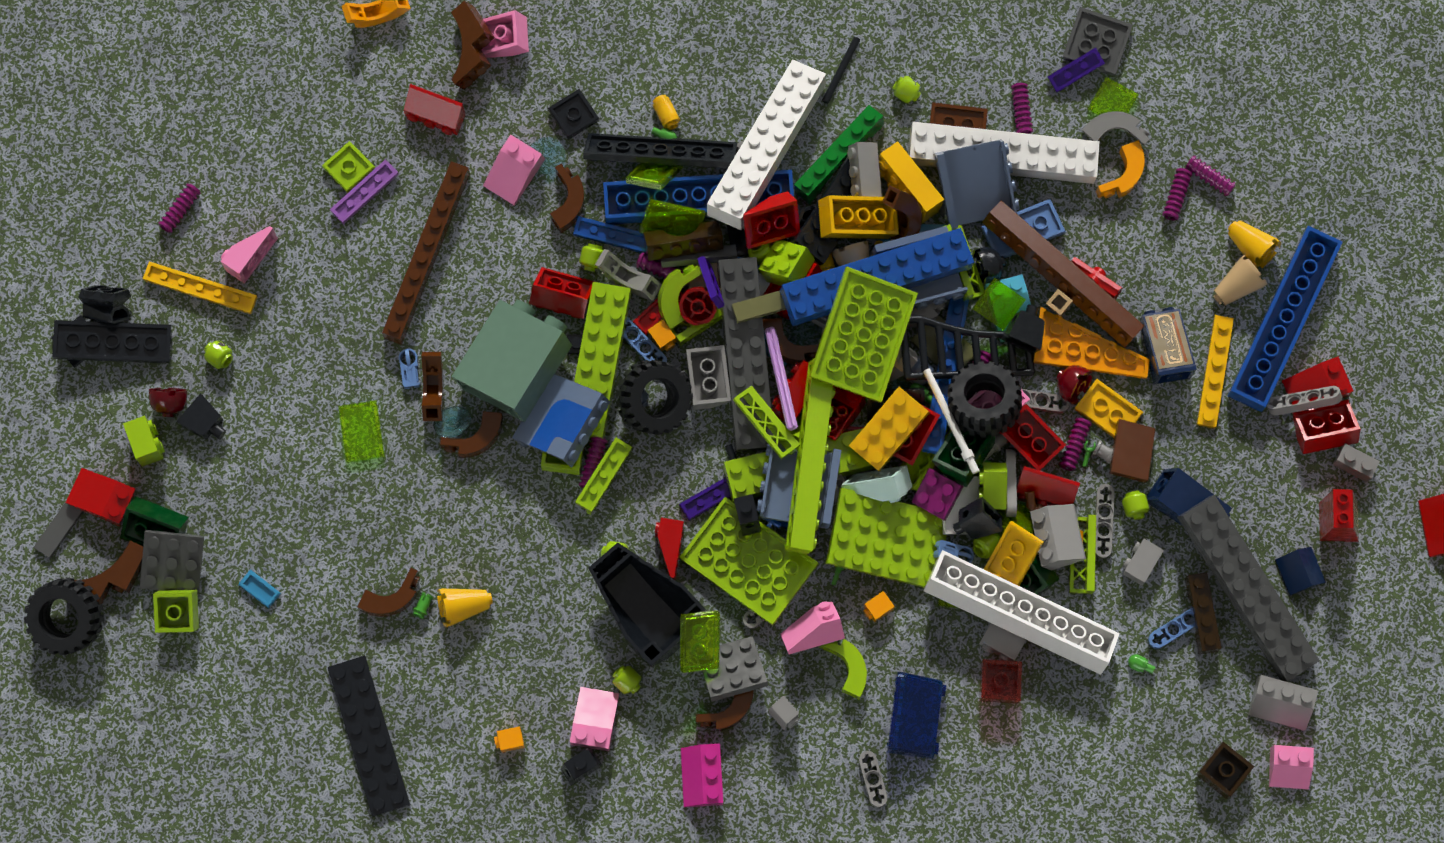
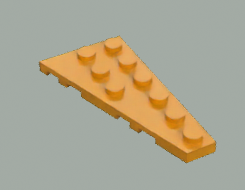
[1033,307,1150,379]

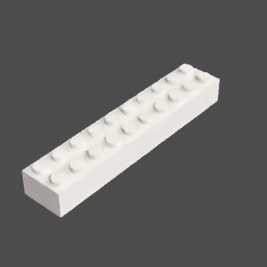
[707,59,826,230]
[908,122,1100,184]
[924,550,1120,675]

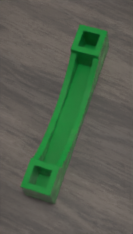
[794,105,884,204]

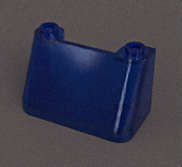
[886,671,946,759]

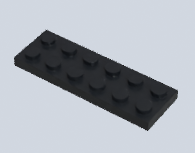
[792,157,852,265]
[52,320,171,364]

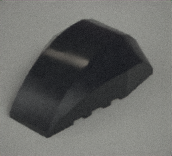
[588,542,710,667]

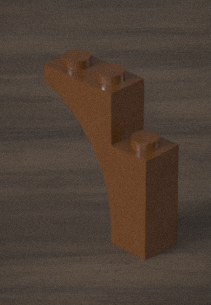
[451,0,495,90]
[75,541,143,605]

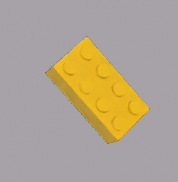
[878,141,944,224]
[818,195,899,239]
[849,387,930,471]

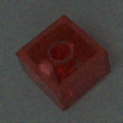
[979,659,1022,704]

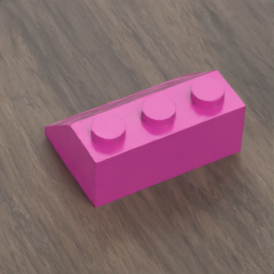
[681,743,723,807]

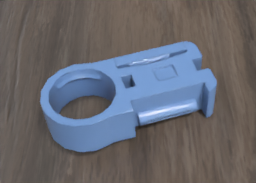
[398,349,421,389]
[933,540,974,563]

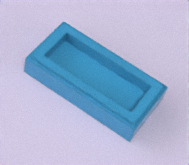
[238,569,281,609]

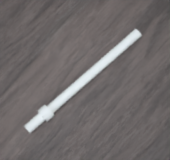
[923,368,980,474]

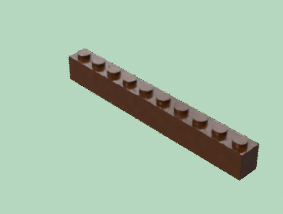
[382,161,470,345]
[982,200,1144,348]

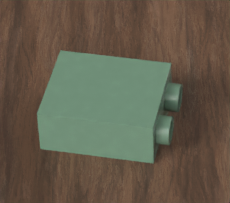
[452,299,572,422]

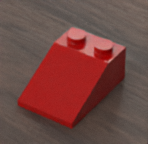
[743,191,800,249]
[1282,356,1354,405]
[65,468,136,526]
[654,517,684,580]

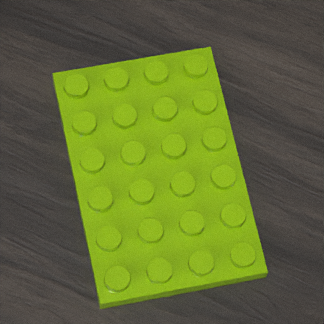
[809,267,918,403]
[826,488,947,588]
[679,497,819,626]

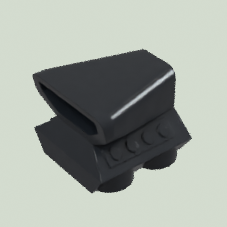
[78,285,131,324]

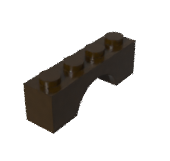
[643,221,723,261]
[1185,572,1222,655]

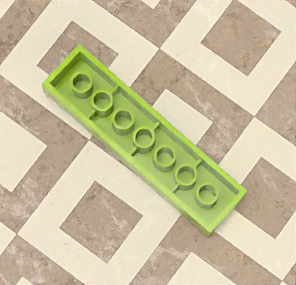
[574,282,631,438]
[723,428,875,503]

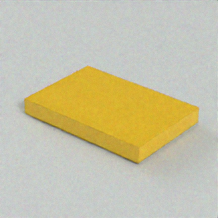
[1074,379,1143,438]
[984,521,1044,586]

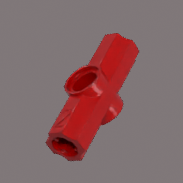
[1071,257,1123,300]

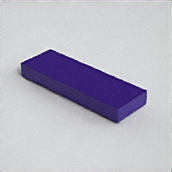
[1047,47,1105,93]
[697,256,725,309]
[679,477,731,521]

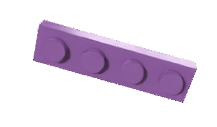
[330,159,399,225]

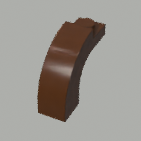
[550,164,584,233]
[882,185,922,241]
[763,318,819,365]
[421,352,443,421]
[440,411,503,458]
[357,568,420,617]
[696,690,754,731]

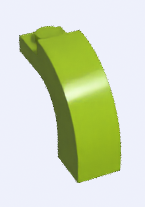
[658,264,702,329]
[819,639,867,700]

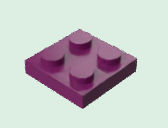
[912,468,964,521]

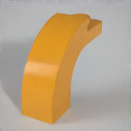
[341,0,411,28]
[1096,140,1145,198]

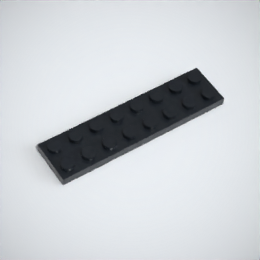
[583,133,737,169]
[328,655,411,817]

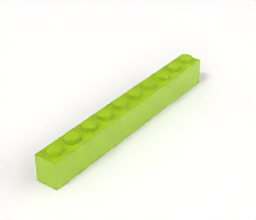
[785,358,835,554]

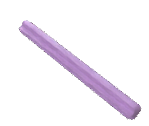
[765,327,798,431]

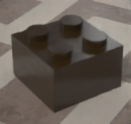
[1195,742,1254,799]

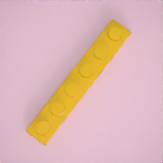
[143,261,257,314]
[1196,315,1234,429]

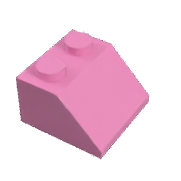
[1269,745,1314,790]

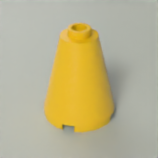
[1228,221,1281,270]
[437,588,493,627]

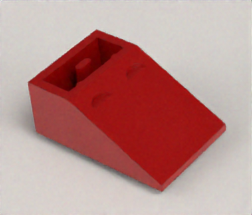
[827,386,866,441]

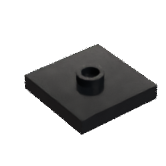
[548,89,600,140]

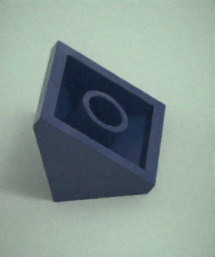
[1275,547,1326,596]

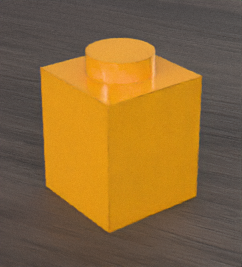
[648,320,677,352]
[863,591,895,623]
[494,726,525,752]

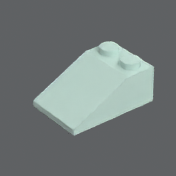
[841,465,912,503]

